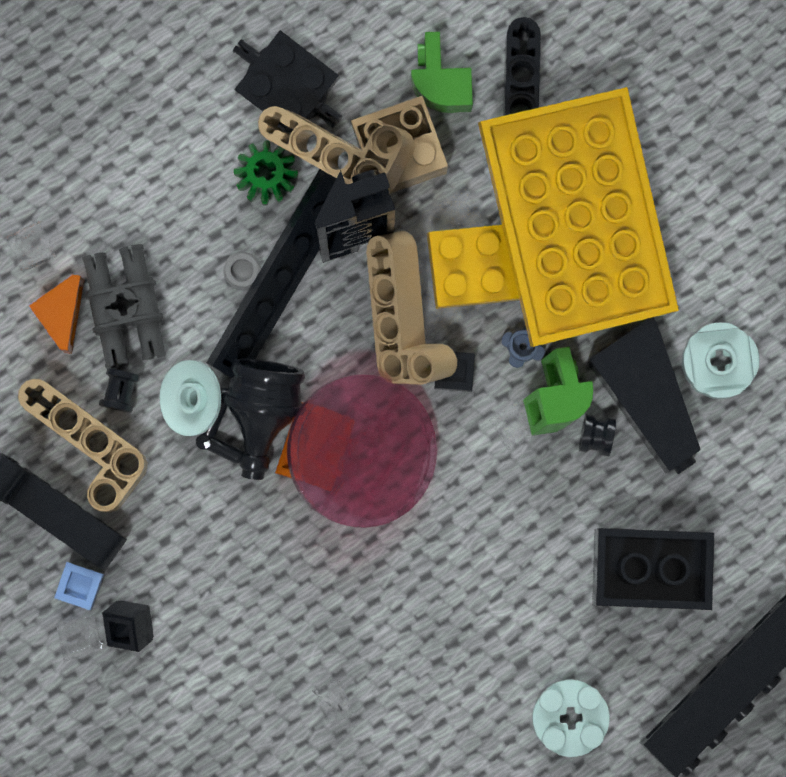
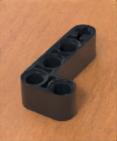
[503,17,541,116]
[0,453,127,571]

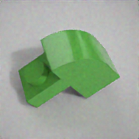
[411,32,473,113]
[523,347,593,436]

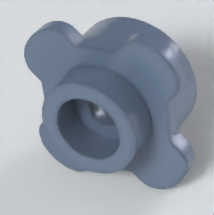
[502,326,545,368]

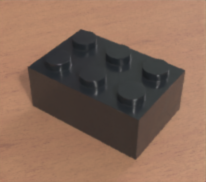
[592,528,714,610]

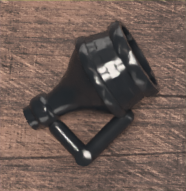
[196,359,305,480]

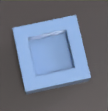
[54,562,104,610]

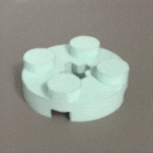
[682,322,759,399]
[532,679,609,757]

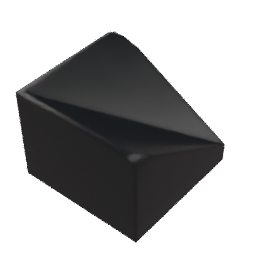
[102,601,154,652]

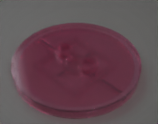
[287,375,437,528]

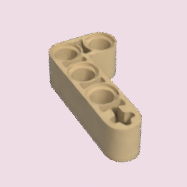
[258,106,415,193]
[366,231,457,385]
[18,379,148,513]

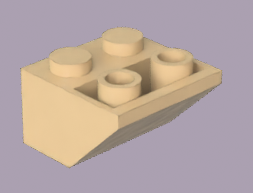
[351,95,448,194]

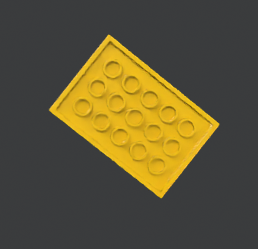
[478,87,679,347]

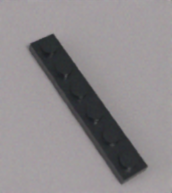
[206,169,348,379]

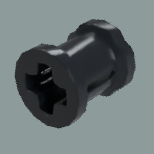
[99,368,140,413]

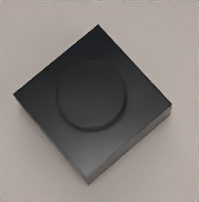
[434,352,475,392]

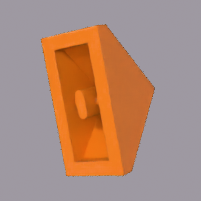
[29,275,85,354]

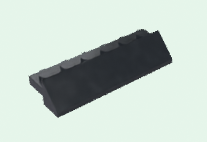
[315,170,395,263]

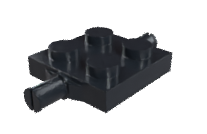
[233,30,343,133]

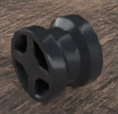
[579,414,616,456]

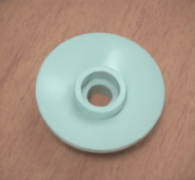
[159,360,221,436]

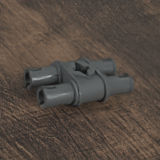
[82,244,166,368]

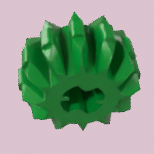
[234,140,298,206]

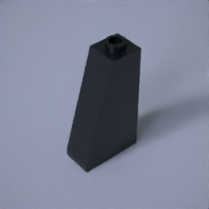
[587,317,701,474]

